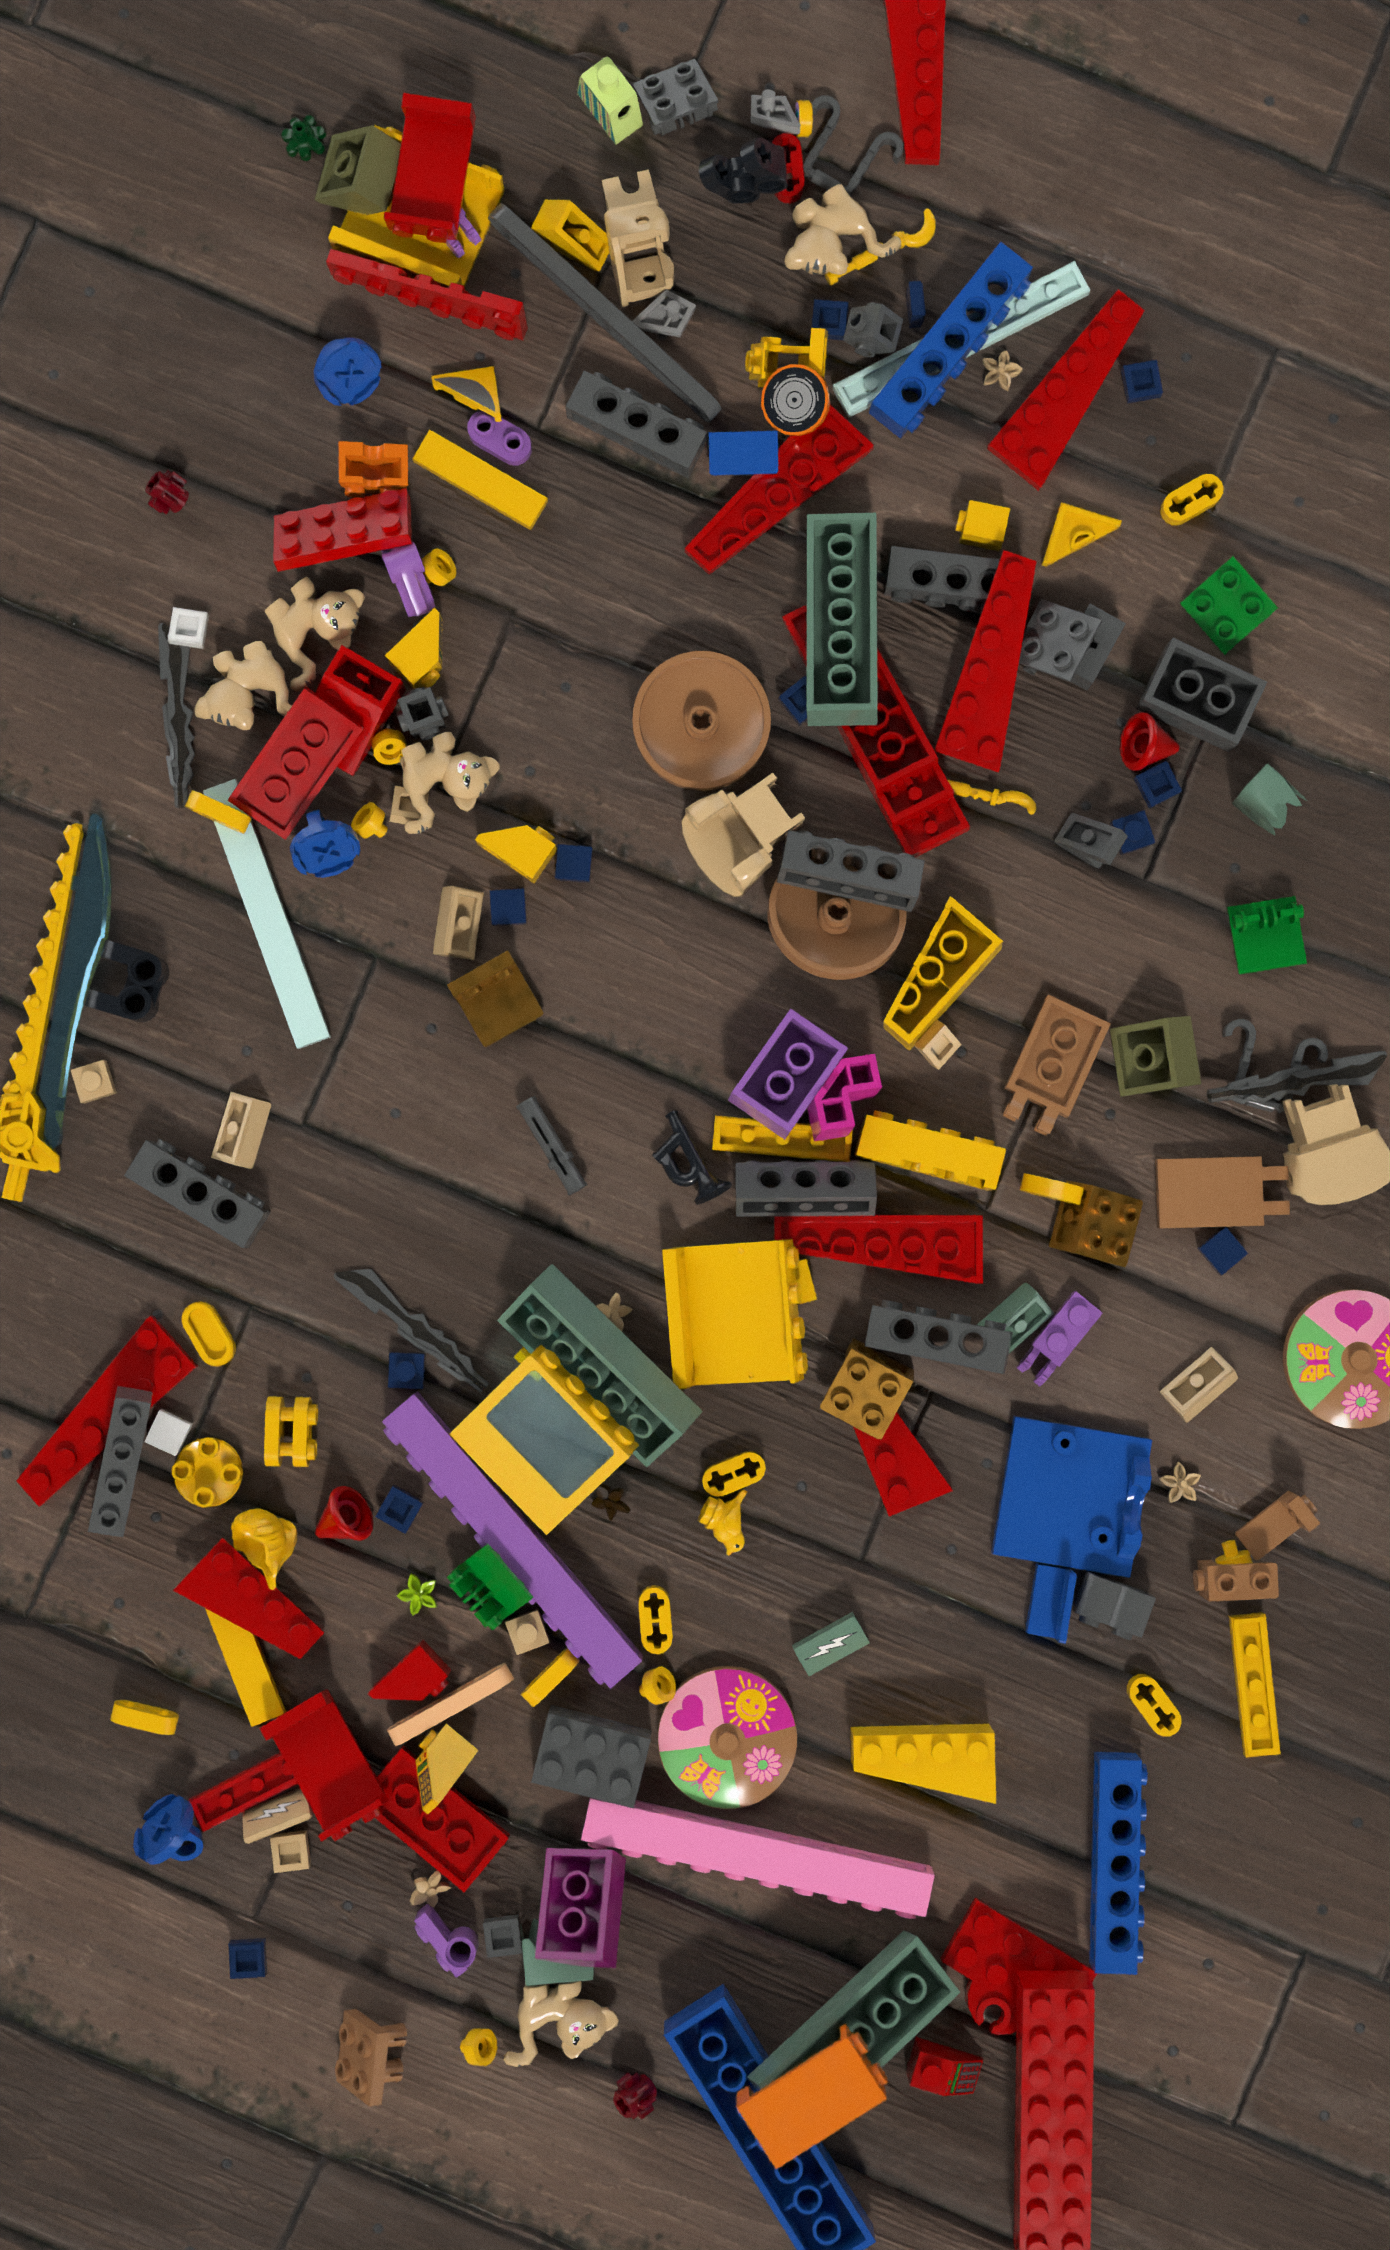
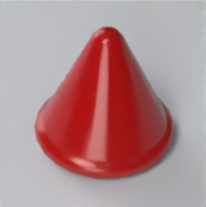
[1120,712,1180,771]
[315,1486,374,1541]

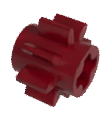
[145,470,189,515]
[613,2072,657,2120]

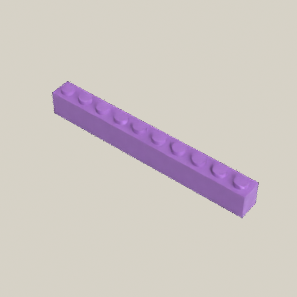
[382,1391,643,1689]

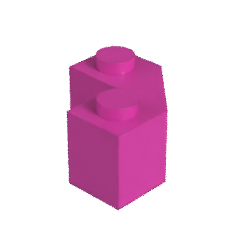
[807,1054,882,1141]

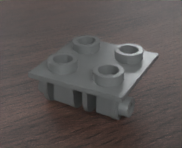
[632,59,719,136]
[1019,599,1102,682]

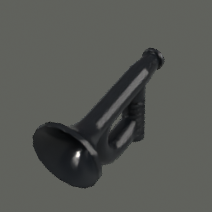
[652,1110,732,1205]

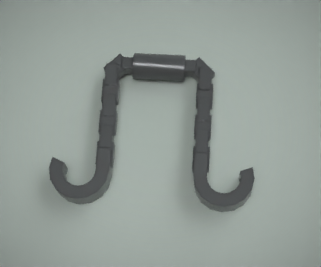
[803,95,903,196]
[1222,1019,1328,1113]

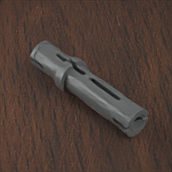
[516,1096,588,1196]

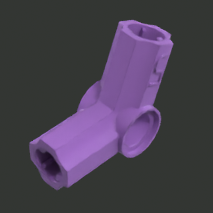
[381,542,436,617]

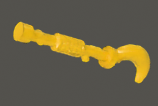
[825,208,936,285]
[948,779,1036,815]

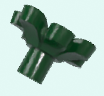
[282,115,327,161]

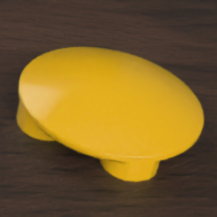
[171,1437,243,1508]

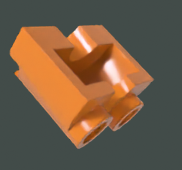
[338,441,408,498]

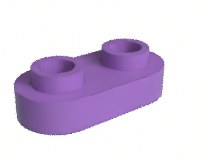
[467,411,532,466]

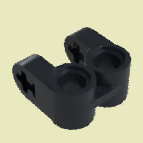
[699,137,788,204]
[85,940,169,1023]

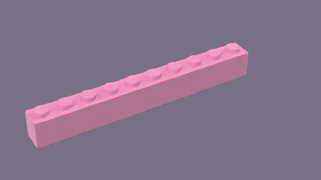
[581,1798,935,1919]

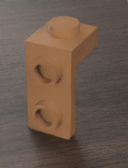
[1235,1491,1320,1560]
[1193,1560,1279,1602]

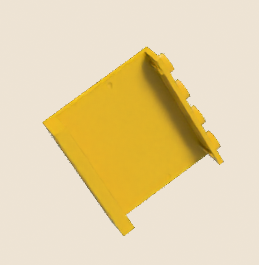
[328,125,505,288]
[662,1239,808,1389]

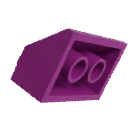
[535,1848,626,1968]

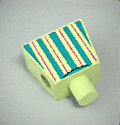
[577,56,643,145]

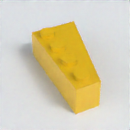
[883,896,1003,1051]
[854,1110,1006,1191]
[850,1724,996,1804]

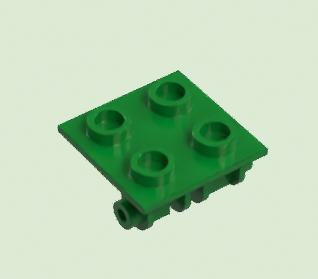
[1180,556,1278,655]
[1227,896,1307,975]
[447,1544,534,1631]

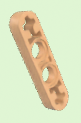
[387,1663,514,1746]

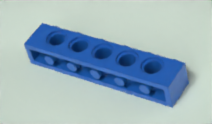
[869,242,1033,439]
[1089,1752,1147,1975]

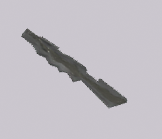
[158,623,196,808]
[1207,1051,1387,1104]
[334,1269,489,1394]

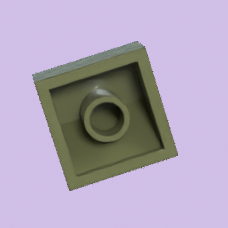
[315,125,401,215]
[1110,1016,1201,1097]

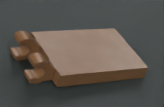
[1002,995,1111,1136]
[1155,1156,1290,1228]

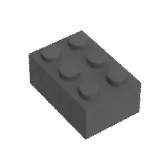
[1136,638,1267,752]
[531,1705,652,1809]

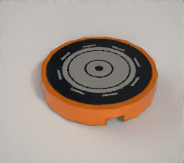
[761,364,830,436]

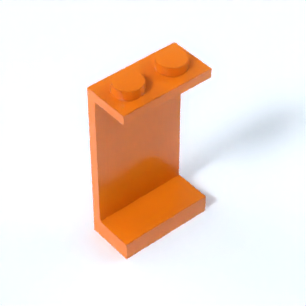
[736,2024,888,2169]

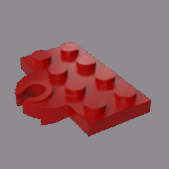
[940,1897,1097,2035]

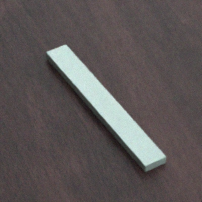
[832,261,1090,418]
[203,779,331,1049]

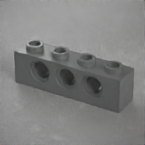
[565,371,707,479]
[884,546,1000,611]
[776,830,925,912]
[124,1138,271,1248]
[735,1160,877,1217]
[865,1300,1013,1374]
[88,1386,153,1537]

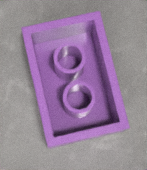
[728,1009,848,1140]

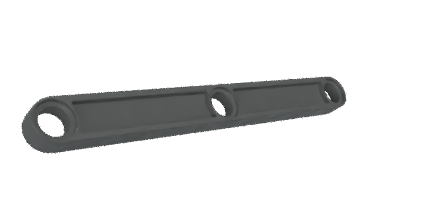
[488,203,722,423]

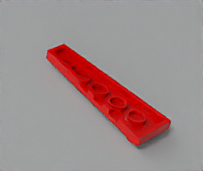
[883,0,946,165]
[326,249,528,340]
[987,289,1145,491]
[684,405,874,575]
[934,550,1037,773]
[774,1215,983,1284]
[16,1315,198,1507]

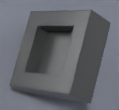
[483,1914,522,1958]

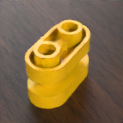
[264,1396,318,1467]

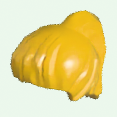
[231,1508,297,1590]

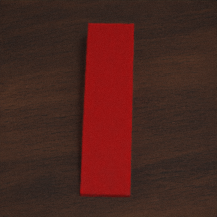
[782,604,970,858]

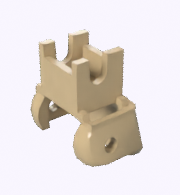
[602,169,675,308]
[682,773,805,897]
[1282,1084,1390,1205]

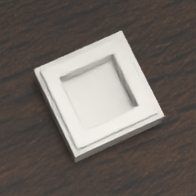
[168,607,209,649]
[144,1409,193,1456]

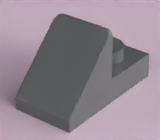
[1054,812,1128,868]

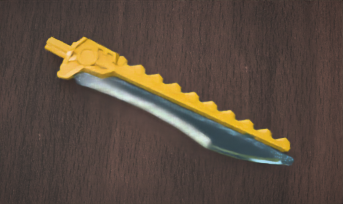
[0,814,112,1202]

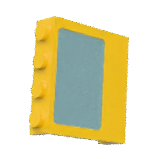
[449,1344,639,1535]

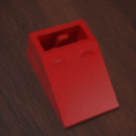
[315,645,406,777]

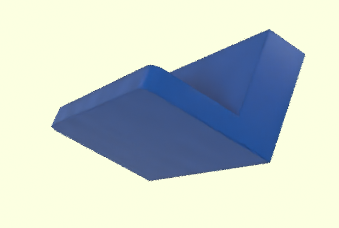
[708,431,778,476]
[1025,1563,1077,1644]

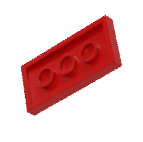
[273,488,412,572]
[227,686,364,840]
[375,1745,510,1893]

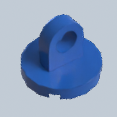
[314,337,382,406]
[290,809,361,878]
[133,1794,203,1865]

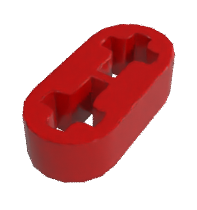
[772,133,805,204]

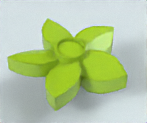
[397,1573,438,1616]

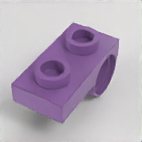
[414,1904,479,1978]

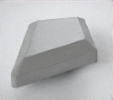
[751,90,801,134]
[632,289,696,337]

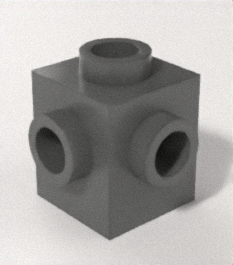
[843,302,903,357]
[396,687,449,741]

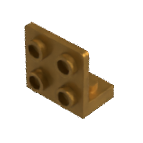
[447,950,544,1047]
[1049,1180,1143,1267]
[820,1338,914,1439]

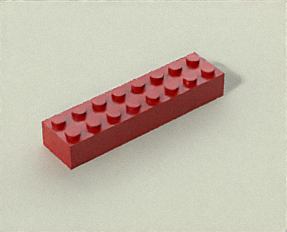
[1013,1971,1095,2250]

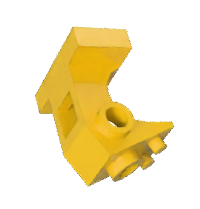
[745,328,828,388]

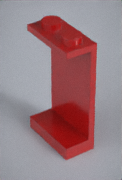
[384,93,476,243]
[259,1688,389,1842]

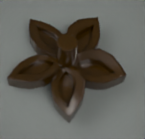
[591,1483,631,1521]

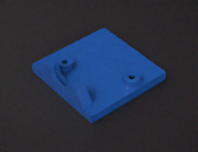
[991,1416,1152,1578]

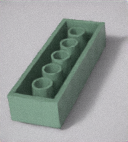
[807,513,877,726]
[497,1264,703,1467]
[747,1930,961,2091]

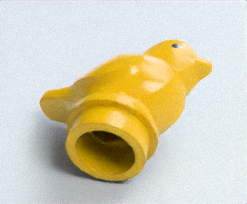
[698,1489,747,1556]

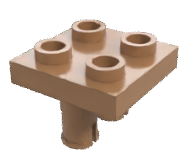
[335,2009,407,2107]

